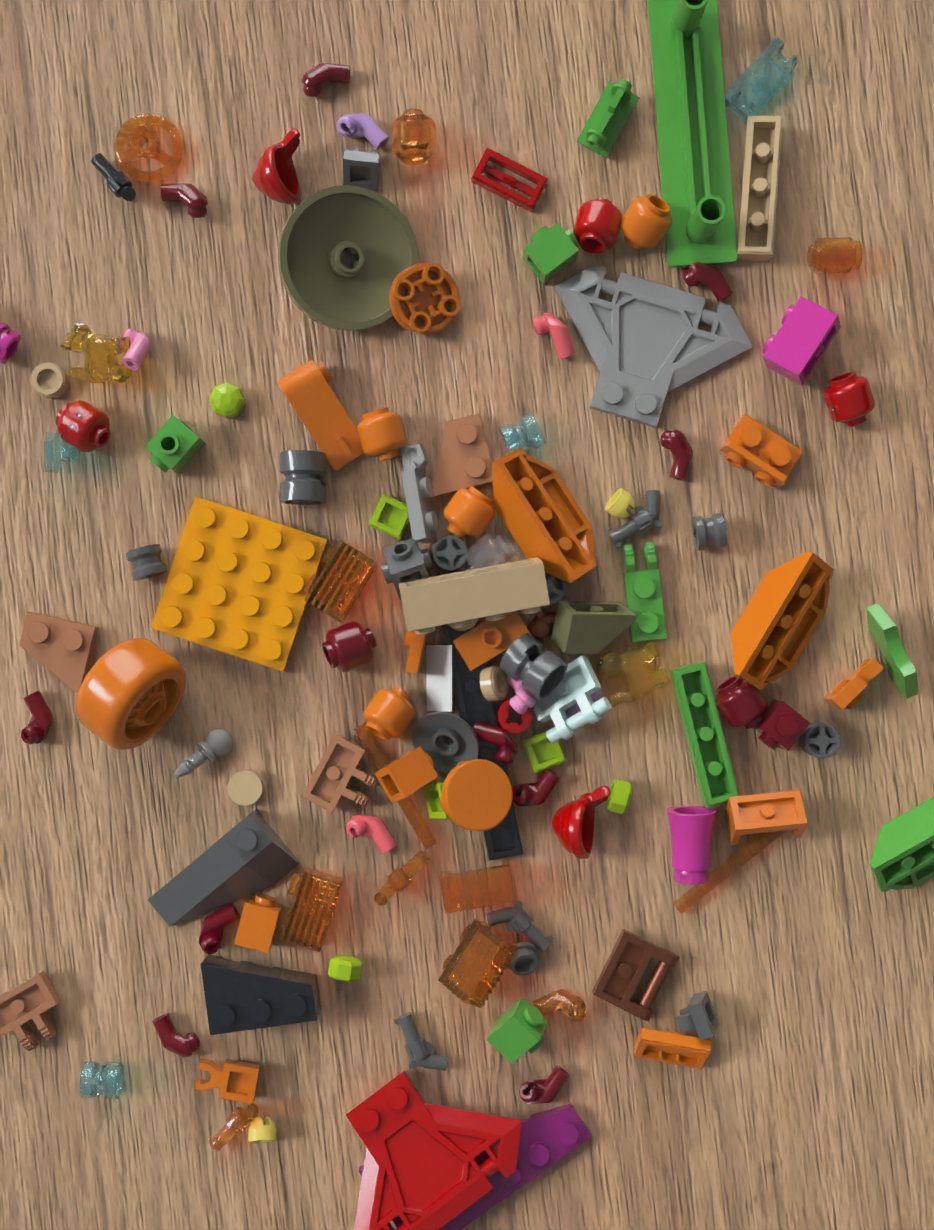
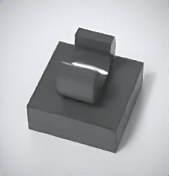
[343,148,380,191]
[676,991,719,1040]

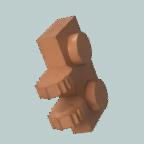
[301,733,380,812]
[0,971,61,1051]

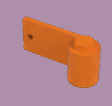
[277,359,364,472]

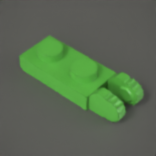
[623,542,667,642]

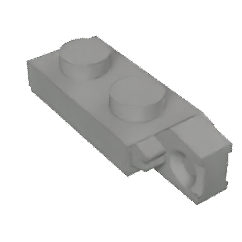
[400,444,439,544]

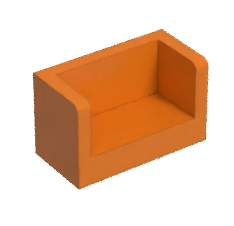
[724,790,807,845]

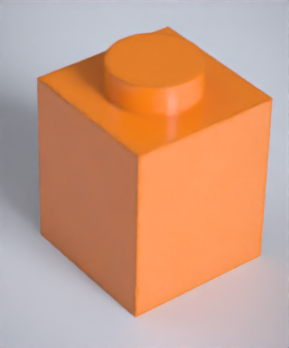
[374,746,438,803]
[234,894,284,953]

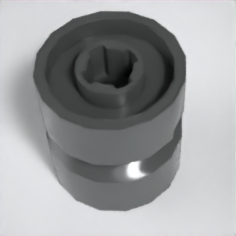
[280,450,326,505]
[500,633,568,700]

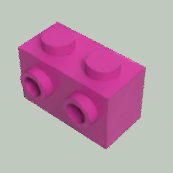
[762,296,841,386]

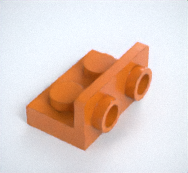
[720,414,803,488]

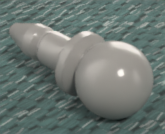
[174,729,233,778]

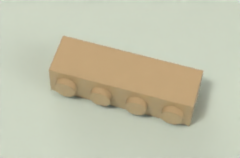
[398,557,550,634]

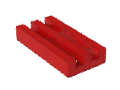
[471,148,548,213]

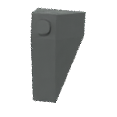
[148,809,300,927]

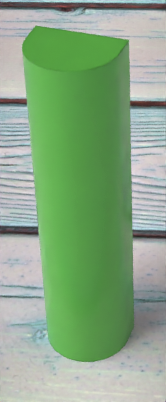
[669,661,739,807]

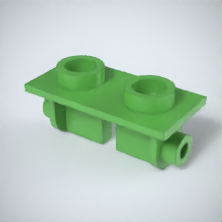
[576,79,640,159]

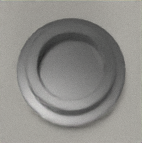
[505,942,540,976]

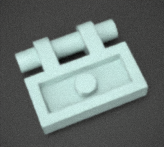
[532,656,612,744]

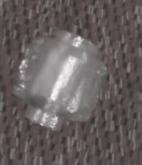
[465,532,518,570]

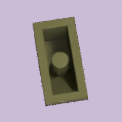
[551,601,636,657]

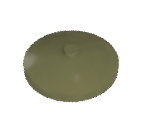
[278,185,418,331]

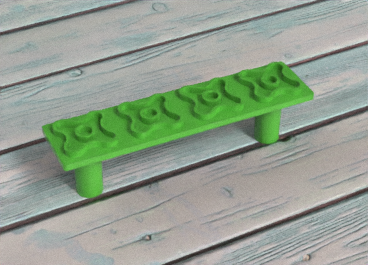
[647,0,737,268]

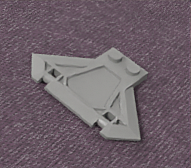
[554,264,753,428]

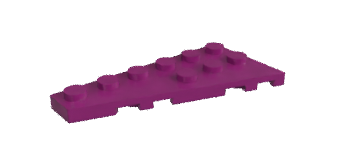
[358,1103,592,1230]

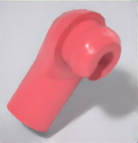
[533,312,575,359]
[346,814,396,854]

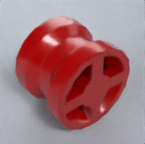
[497,697,533,733]

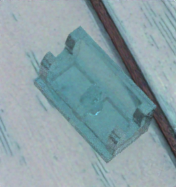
[725,37,797,125]

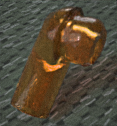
[533,989,587,1022]

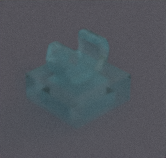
[44,432,78,472]

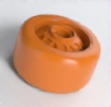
[76,638,186,750]

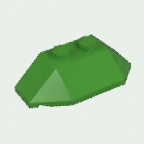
[869,797,934,892]

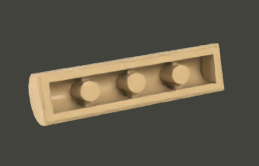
[737,116,783,262]

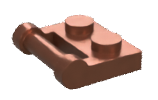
[592,929,680,1021]

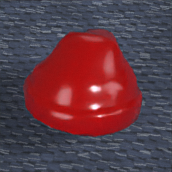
[252,128,300,205]
[552,786,611,859]

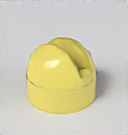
[605,488,635,519]
[248,1116,277,1143]

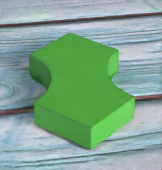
[866,603,918,699]

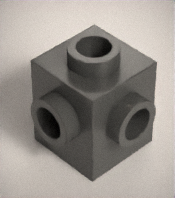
[381,539,434,600]

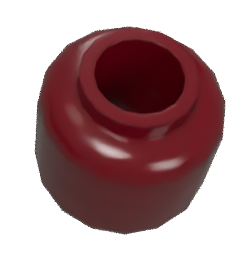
[322,621,377,672]
[715,675,768,729]

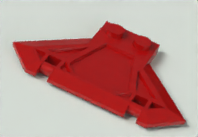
[346,1071,523,1230]

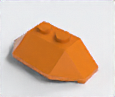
[492,447,597,583]
[730,551,834,690]

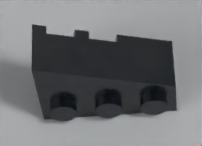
[200,954,321,1035]

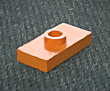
[453,611,531,671]
[404,630,428,674]
[634,1028,711,1069]

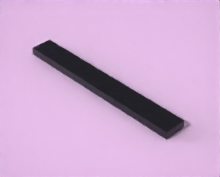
[442,623,524,861]

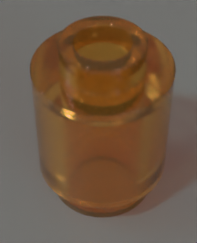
[807,237,862,274]

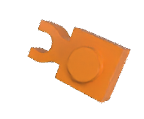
[824,658,884,710]
[195,1059,261,1104]

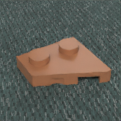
[432,413,493,498]
[19,611,99,692]

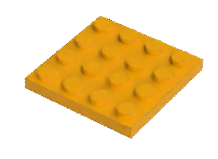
[151,496,329,672]

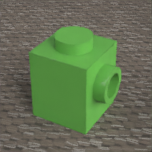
[523,223,579,285]
[145,415,206,474]
[486,997,548,1064]

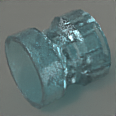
[499,413,546,452]
[79,1061,124,1099]

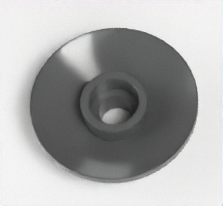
[412,712,480,774]

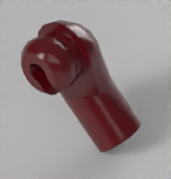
[302,63,351,97]
[683,262,733,302]
[660,429,693,481]
[21,691,53,745]
[473,721,518,764]
[512,769,561,807]
[152,1013,201,1058]
[519,1065,570,1104]

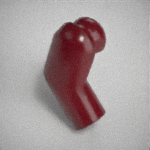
[161,183,208,218]
[199,904,240,954]

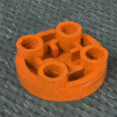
[389,263,461,335]
[440,759,513,831]

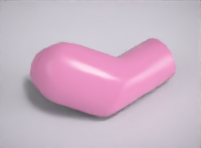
[122,328,150,371]
[507,676,537,714]

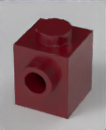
[753,699,811,751]

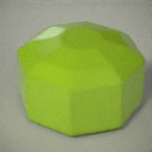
[209,382,246,419]
[606,778,633,814]
[328,955,363,982]

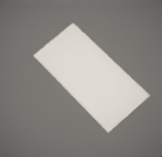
[426,645,452,712]

